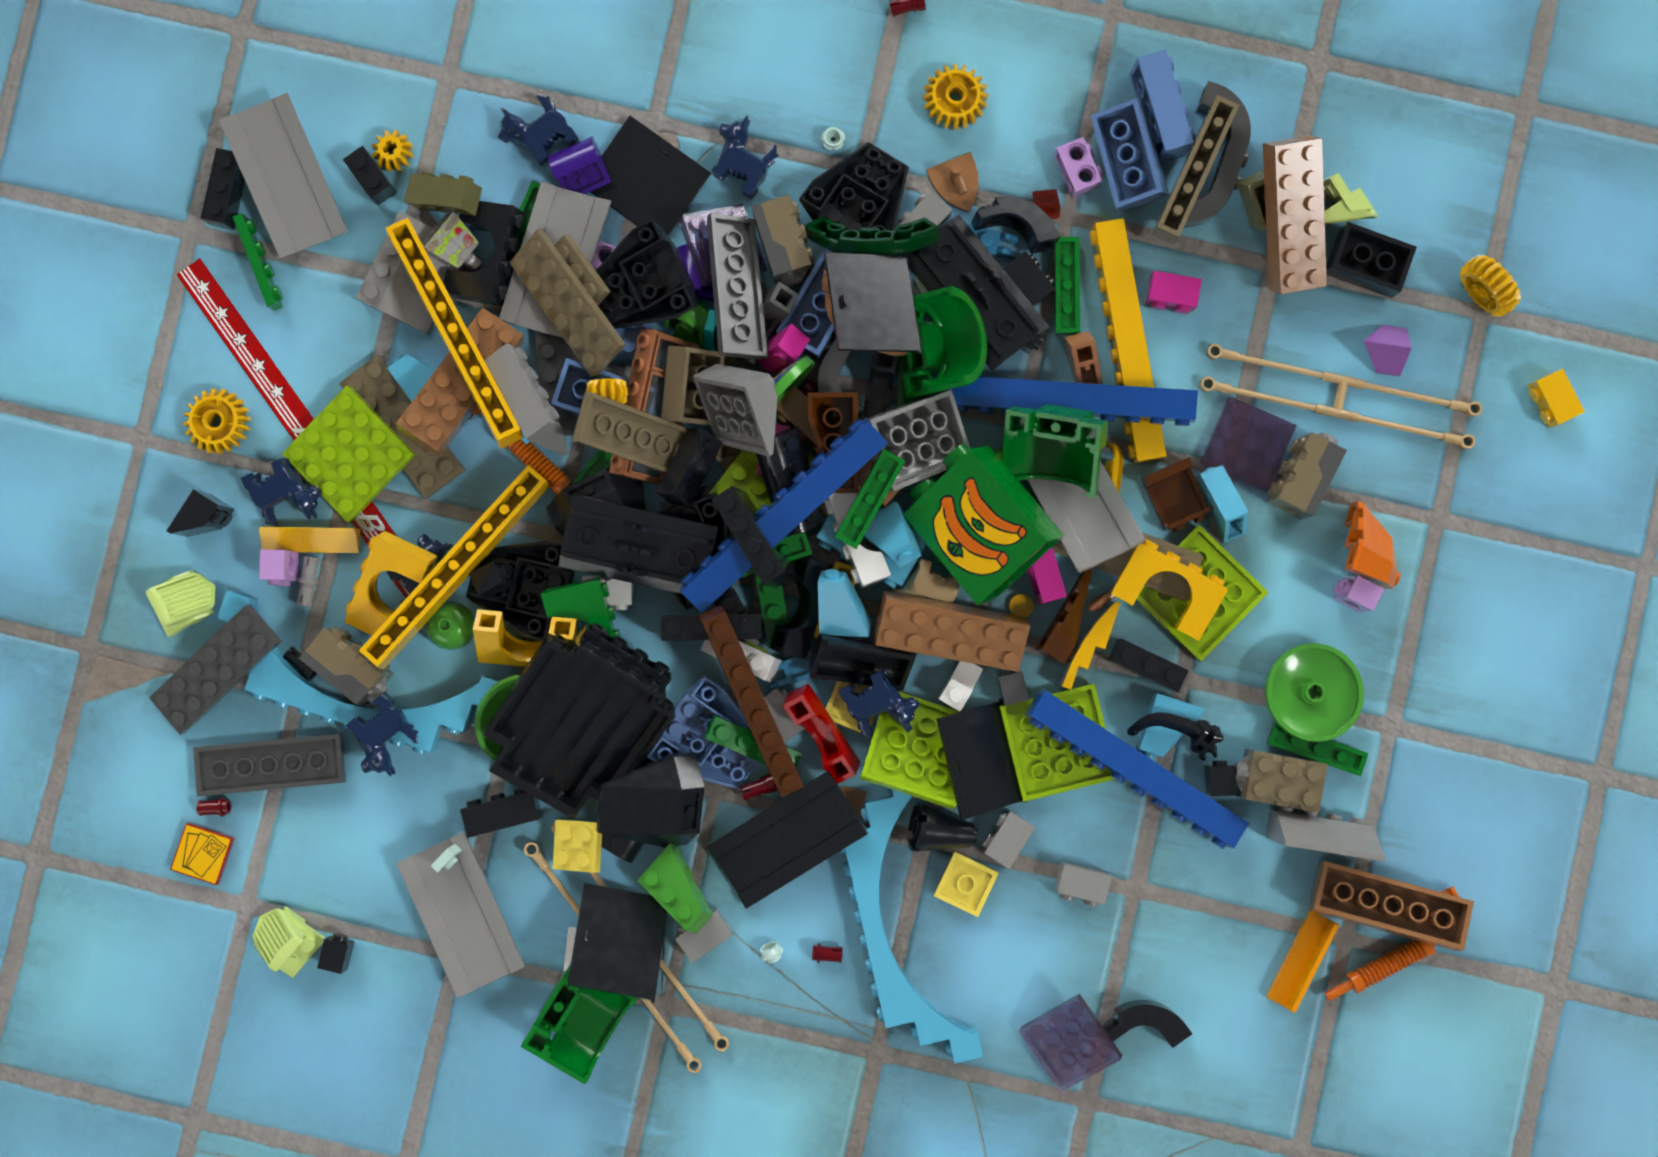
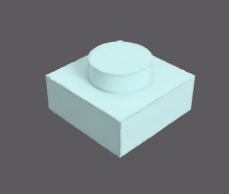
[431,844,462,873]

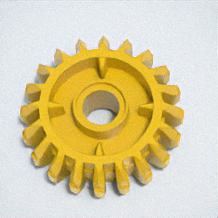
[923,63,988,131]
[1459,255,1521,317]
[183,388,251,454]

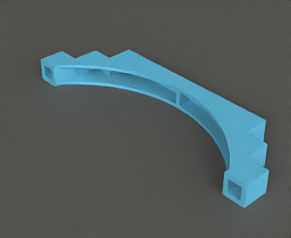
[217,591,501,755]
[841,788,984,1064]

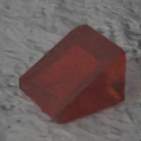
[1032,189,1060,219]

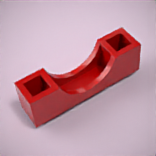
[782,683,860,784]

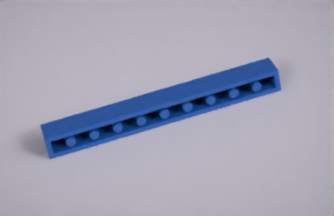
[949,377,1198,426]
[681,418,888,613]
[1024,690,1249,849]

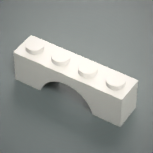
[823,493,891,588]

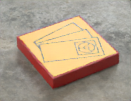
[170,823,235,885]

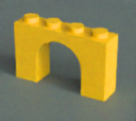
[344,531,438,635]
[1110,539,1228,641]
[473,609,578,667]

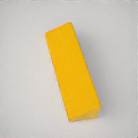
[259,527,360,553]

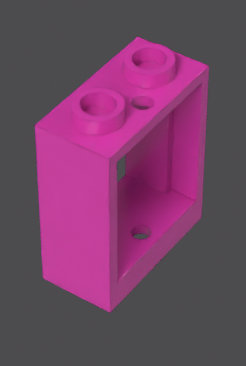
[1027,547,1067,605]

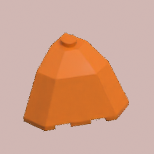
[1344,501,1401,590]

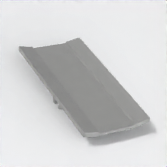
[218,93,348,259]
[499,181,611,338]
[1027,461,1146,573]
[396,832,525,999]

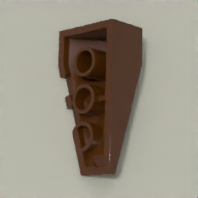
[807,392,859,493]
[1036,568,1092,664]

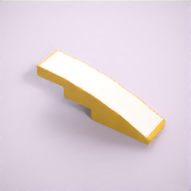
[1059,601,1120,689]

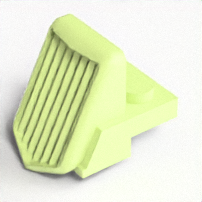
[1323,173,1378,225]
[146,570,215,637]
[252,906,325,978]

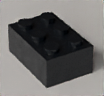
[1326,222,1417,298]

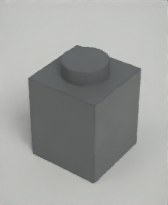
[996,670,1029,706]

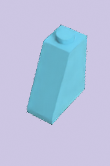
[387,354,435,402]
[1199,465,1249,543]
[863,501,921,568]
[818,569,871,637]
[1136,693,1204,759]

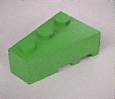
[637,844,713,934]

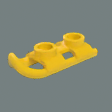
[1104,442,1124,494]

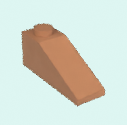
[1065,331,1103,384]

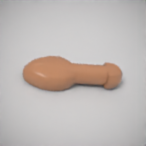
[1087,589,1115,612]

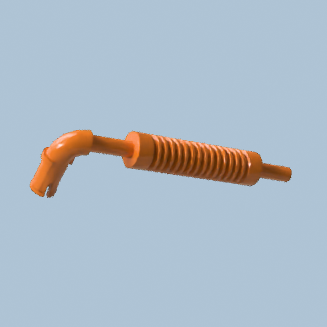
[468,406,573,495]
[1324,886,1459,1001]

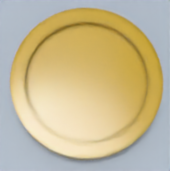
[1009,594,1034,617]

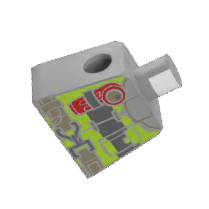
[422,212,482,271]

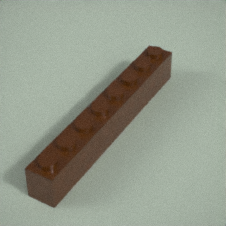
[698,605,804,797]

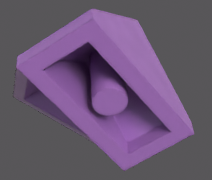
[1363,325,1411,376]

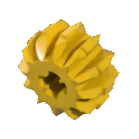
[372,130,414,172]
[586,378,628,404]

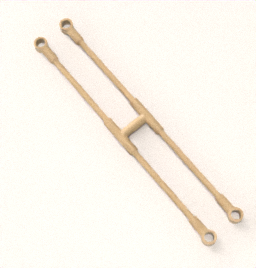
[1199,344,1482,450]
[524,823,729,1073]

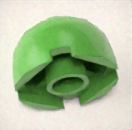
[663,302,709,348]
[425,601,475,650]

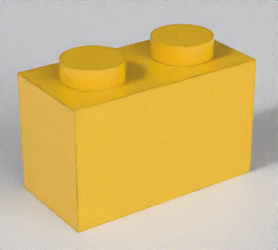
[1527,369,1585,428]

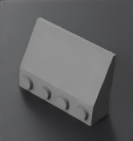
[356,211,463,335]
[484,343,568,456]
[693,364,778,456]
[867,390,970,492]
[1266,806,1386,862]

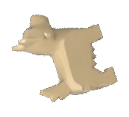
[890,557,960,603]

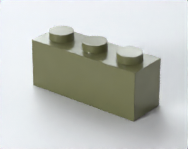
[404,172,482,216]

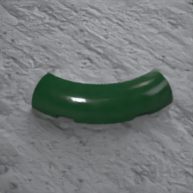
[804,216,939,255]

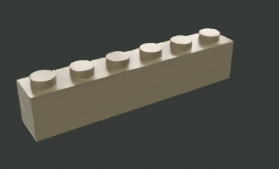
[1151,95,1240,245]

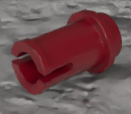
[197,797,231,817]
[812,943,843,963]

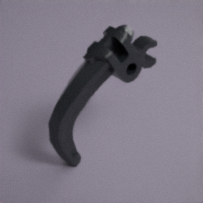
[1127,712,1223,761]

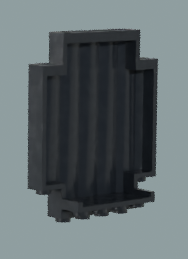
[483,622,676,819]

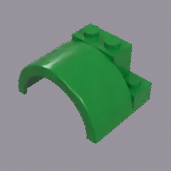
[903,286,987,399]
[1002,404,1108,498]
[520,963,637,1084]

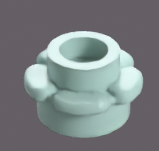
[821,127,845,150]
[760,941,783,963]

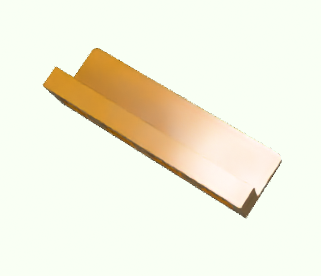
[1266,911,1339,1013]

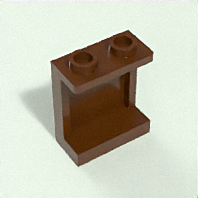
[1141,457,1213,533]

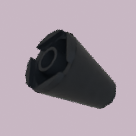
[908,802,978,852]

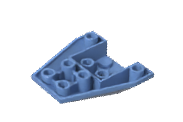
[647,676,759,789]

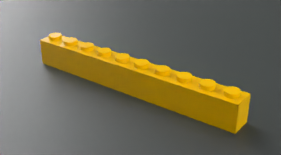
[385,218,523,449]
[1089,218,1167,464]
[359,465,550,670]

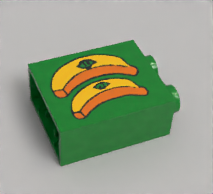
[903,443,1065,606]

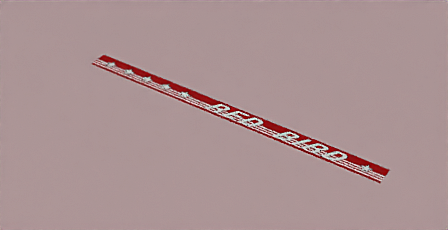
[176,258,411,599]

